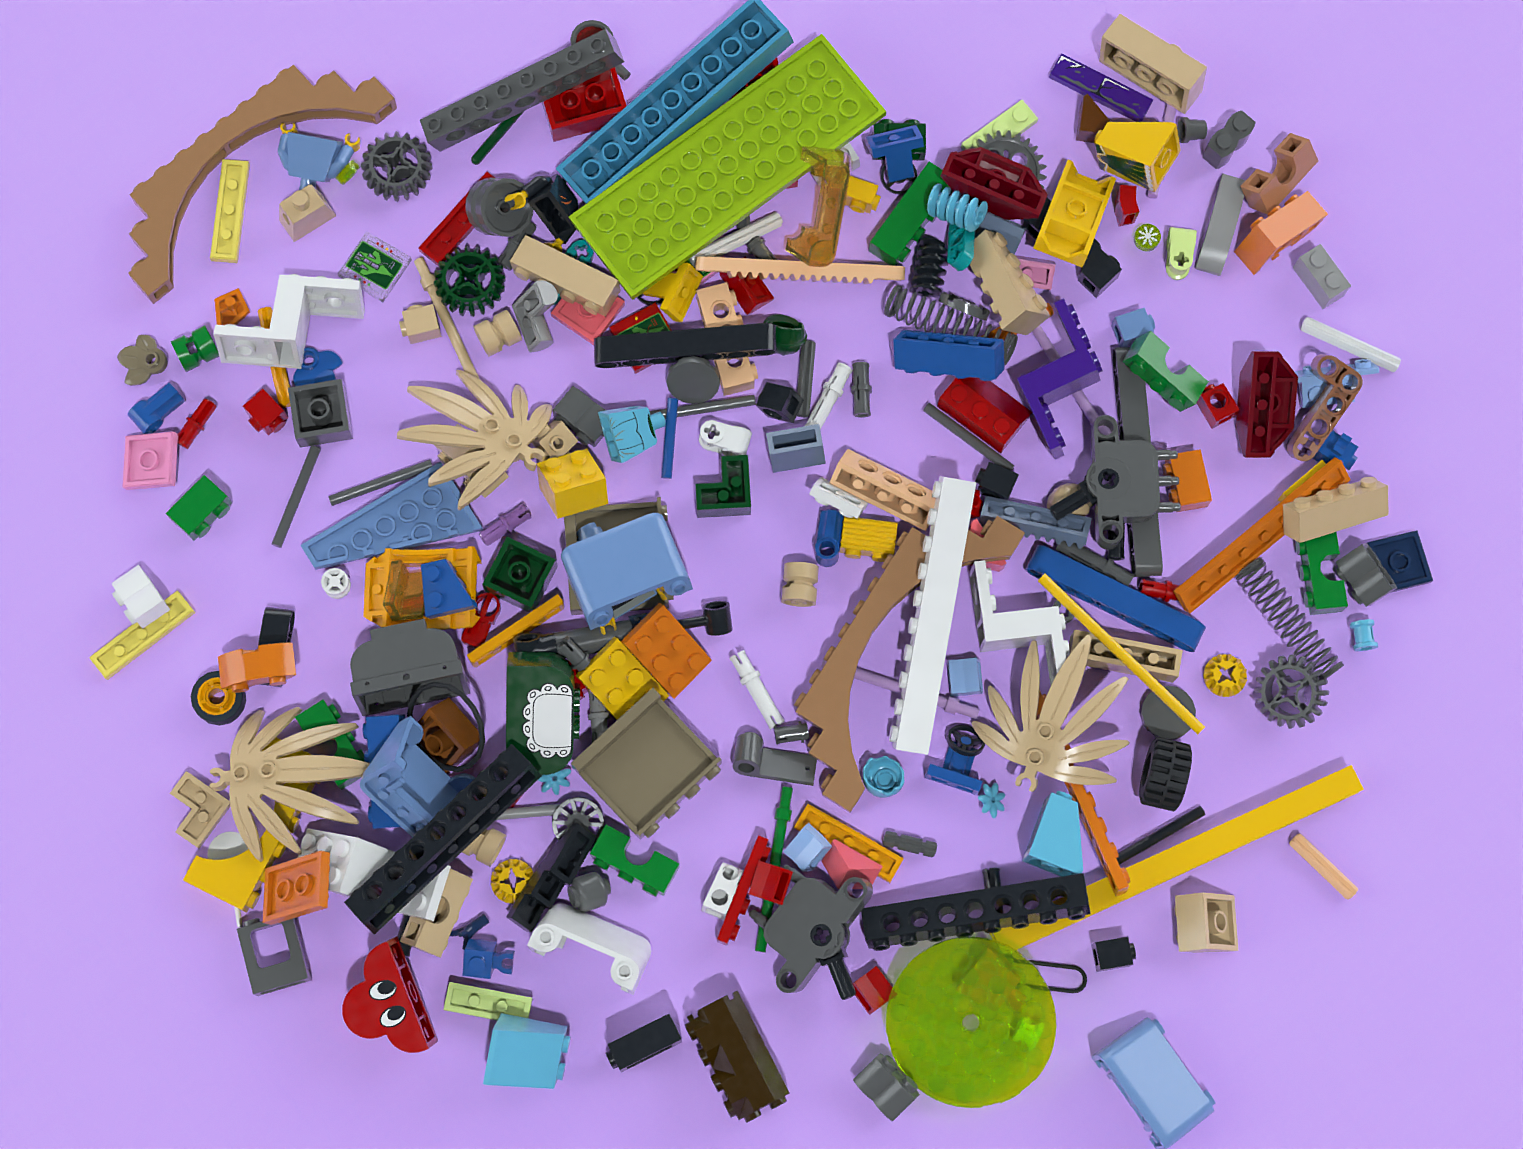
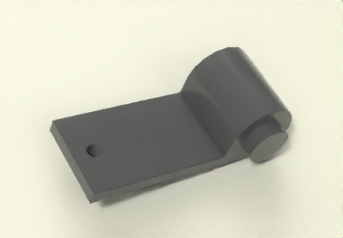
[732,732,817,786]

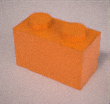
[1162,449,1212,513]

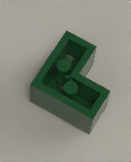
[695,455,751,518]

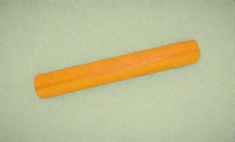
[258,307,291,408]

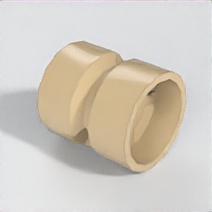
[473,310,522,357]
[781,562,819,607]
[462,828,507,867]

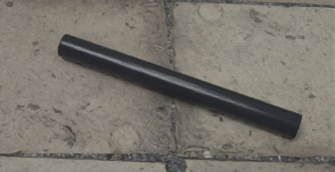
[1116,806,1206,865]

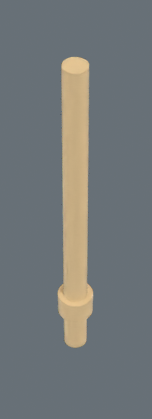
[414,257,480,380]

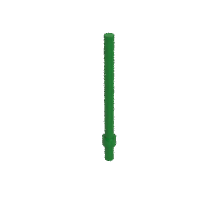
[755,786,793,953]

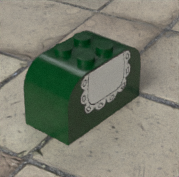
[506,652,580,775]

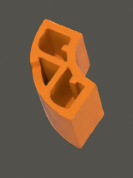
[218,643,296,693]

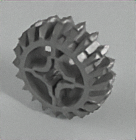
[361,131,433,202]
[1254,654,1330,729]

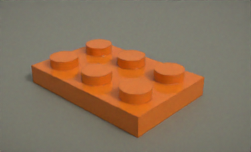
[621,603,712,699]
[262,850,330,925]

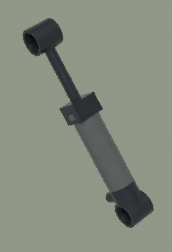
[513,601,733,658]

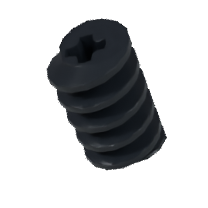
[909,238,948,297]

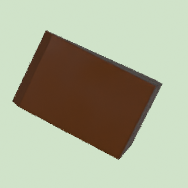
[1076,94,1111,143]

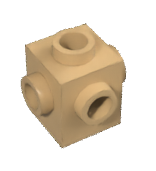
[531,420,578,461]

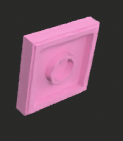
[122,432,178,490]

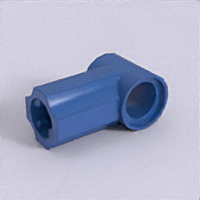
[128,383,185,434]
[815,509,844,567]

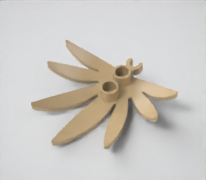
[397,370,552,510]
[971,635,1130,792]
[209,707,370,862]

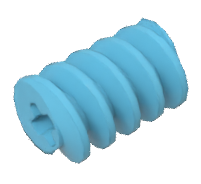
[927,183,988,232]

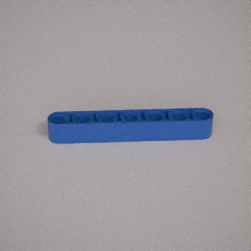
[1026,545,1206,652]

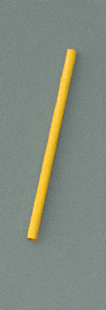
[1038,574,1205,735]

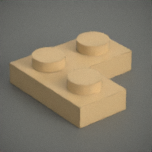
[170,771,231,849]

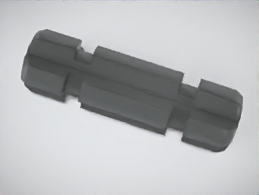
[883,831,937,858]

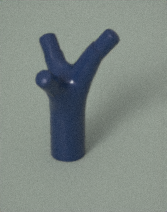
[450,914,490,950]

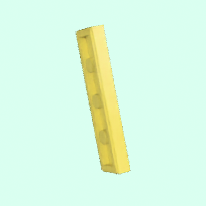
[210,159,250,263]
[89,590,196,680]

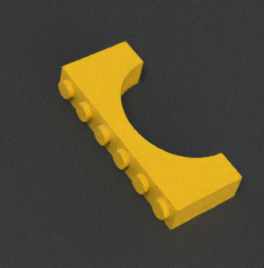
[183,737,321,913]

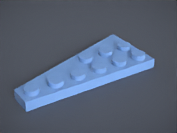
[300,462,483,570]

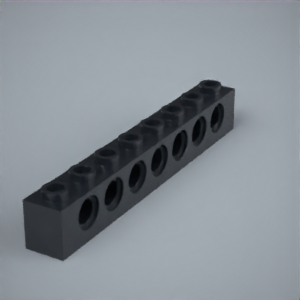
[344,744,542,935]
[861,873,1091,951]

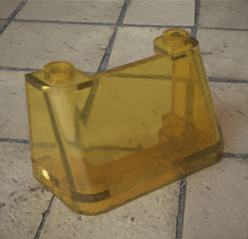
[785,146,853,267]

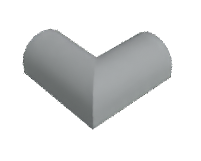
[512,280,558,353]

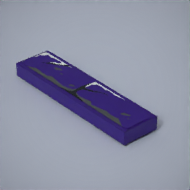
[1049,53,1154,122]

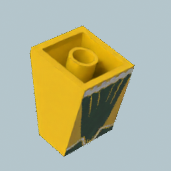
[1094,122,1181,192]

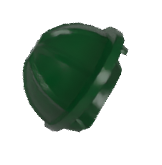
[763,314,807,356]

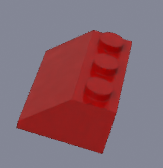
[937,377,1033,454]

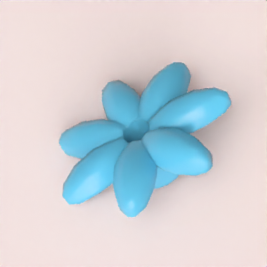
[538,769,571,795]
[978,783,1005,818]

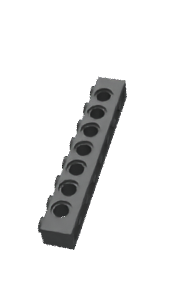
[420,29,625,152]

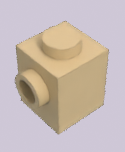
[399,304,442,344]

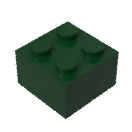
[482,537,558,613]

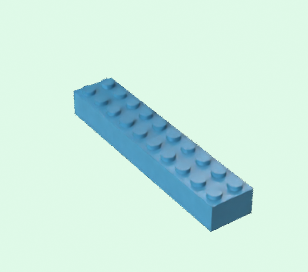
[556,0,794,204]

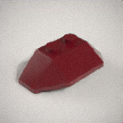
[940,147,1048,220]
[1236,351,1298,458]

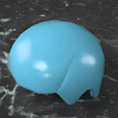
[863,756,905,798]

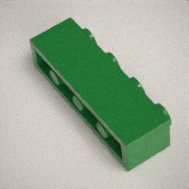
[869,161,953,266]

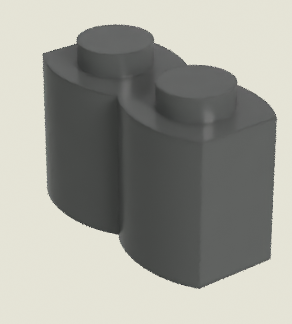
[1202,110,1256,169]
[553,386,605,447]
[1336,543,1397,607]
[853,1053,920,1122]

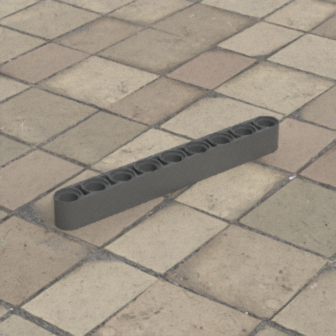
[1112,346,1163,577]

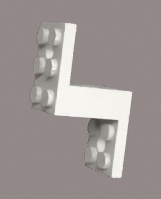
[213,274,365,369]
[969,560,1070,685]
[298,828,451,921]

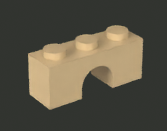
[400,869,473,958]

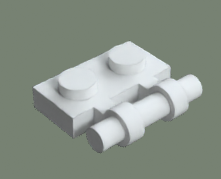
[809,477,868,519]

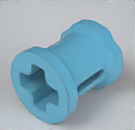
[1350,619,1378,651]

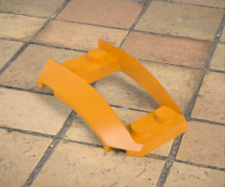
[363,546,482,630]

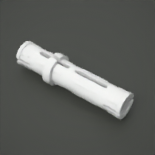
[805,362,853,430]
[729,650,785,730]

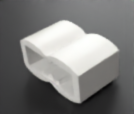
[111,565,170,629]

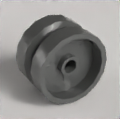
[466,178,533,237]

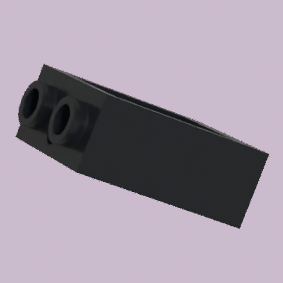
[605,1014,682,1073]

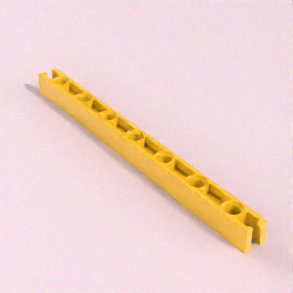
[989,765,1364,957]

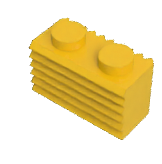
[839,516,898,562]

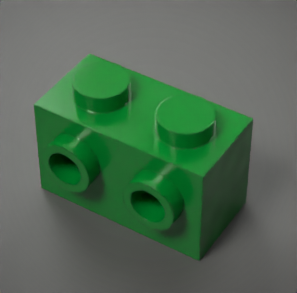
[165,475,232,541]

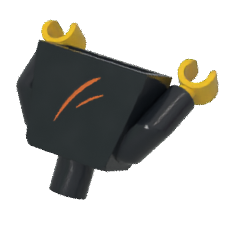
[504,174,578,252]

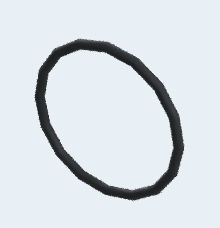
[407,681,485,772]

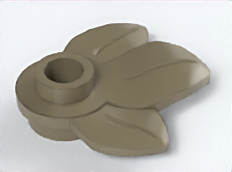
[117,335,168,386]

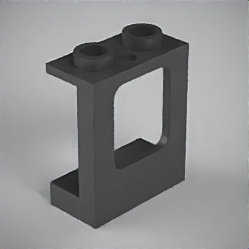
[237,918,312,996]

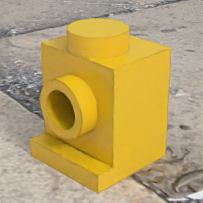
[839,175,881,214]

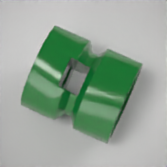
[170,325,219,372]

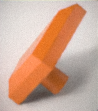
[214,288,250,325]

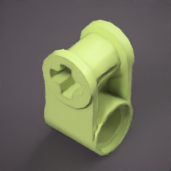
[1166,227,1197,280]

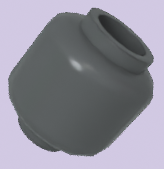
[567,872,611,912]

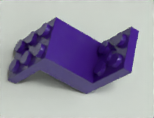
[1017,298,1103,459]

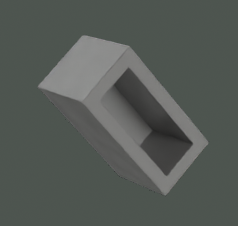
[1293,244,1351,309]

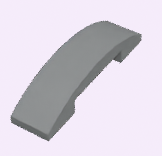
[1195,173,1246,276]

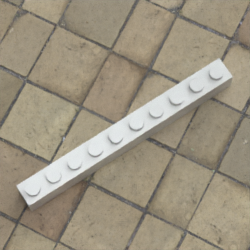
[889,476,976,755]

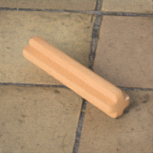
[1289,833,1358,899]

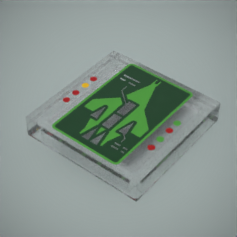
[337,231,412,302]

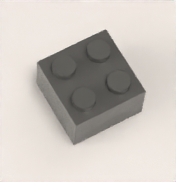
[288,379,353,448]

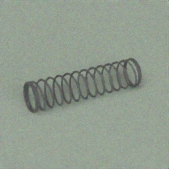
[884,285,1018,366]
[1234,557,1344,680]

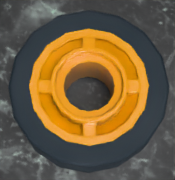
[190,671,246,726]

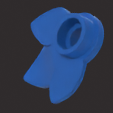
[293,347,343,386]

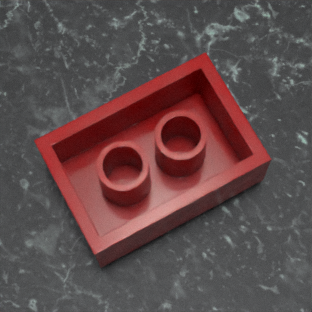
[542,67,627,142]

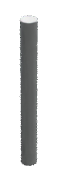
[649,395,756,419]
[923,403,1015,471]
[271,445,321,548]
[328,459,432,506]

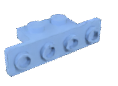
[1294,359,1379,408]

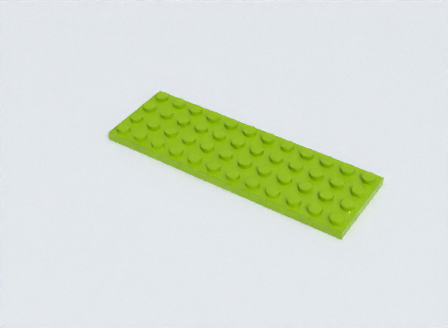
[569,34,886,300]

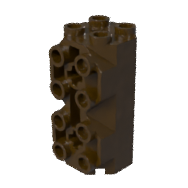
[684,991,790,1123]

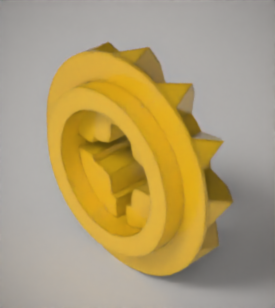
[1203,654,1247,697]
[490,859,534,904]

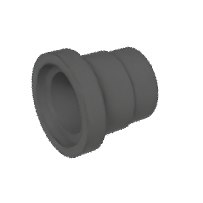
[1177,117,1207,143]

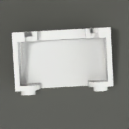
[527,903,652,995]

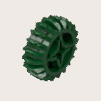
[434,245,506,317]

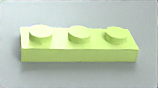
[961,100,1038,150]
[443,982,533,1021]

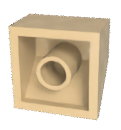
[1174,892,1239,953]

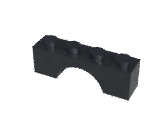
[1022,197,1122,298]

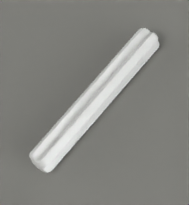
[690,212,783,267]
[1301,317,1401,372]

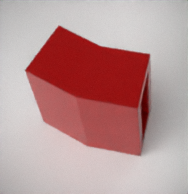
[1114,185,1140,227]
[748,861,793,905]
[853,966,897,1015]

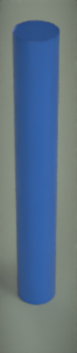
[661,398,678,479]

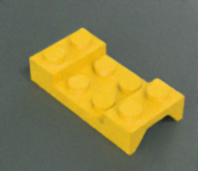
[1033,159,1116,267]

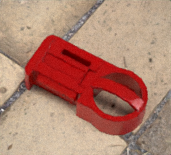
[461,593,501,648]

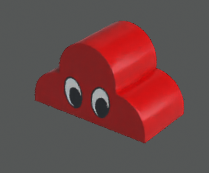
[342,936,438,1053]

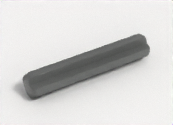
[797,340,816,418]

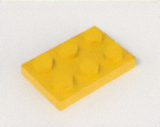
[575,637,669,720]

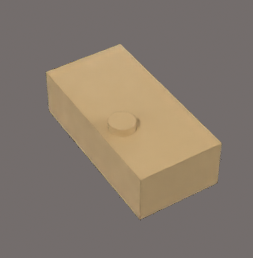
[1099,14,1207,114]

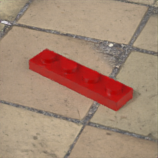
[418,172,495,267]
[717,835,771,946]

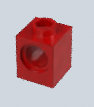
[1196,383,1240,429]

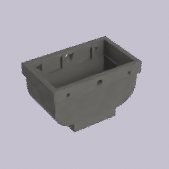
[350,619,470,716]

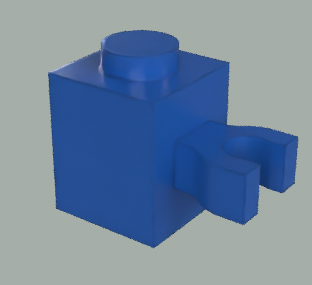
[1312,430,1358,470]
[462,939,515,979]

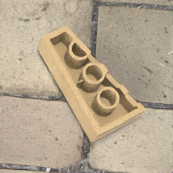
[970,230,1050,335]

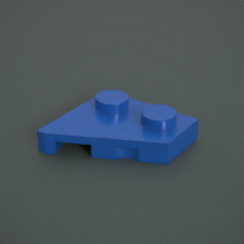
[421,559,478,619]

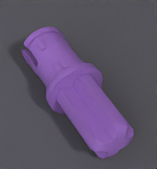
[479,504,532,546]

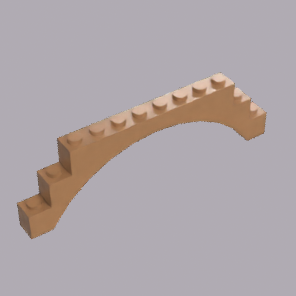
[128,64,397,304]
[794,516,1025,813]

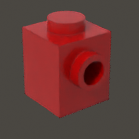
[243,388,288,436]

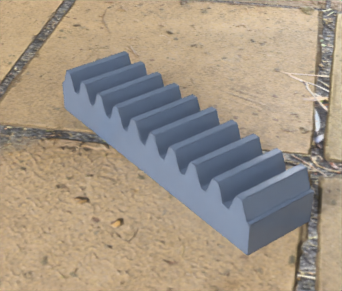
[979,496,1092,549]

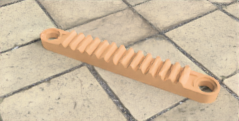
[695,257,905,285]

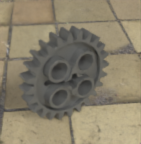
[970,130,1047,189]

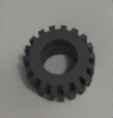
[1139,737,1192,812]

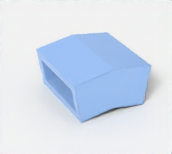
[947,657,983,697]
[783,823,832,872]

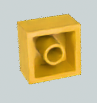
[536,449,609,519]

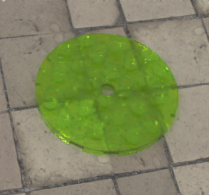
[886,937,1056,1108]

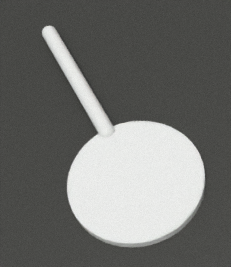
[207,832,248,928]

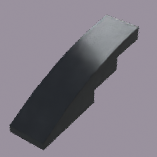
[506,823,597,932]

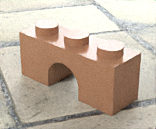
[1240,133,1319,214]

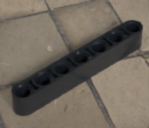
[594,323,777,368]

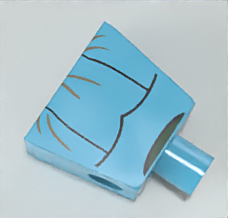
[598,406,666,463]

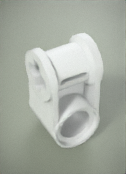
[699,420,752,456]

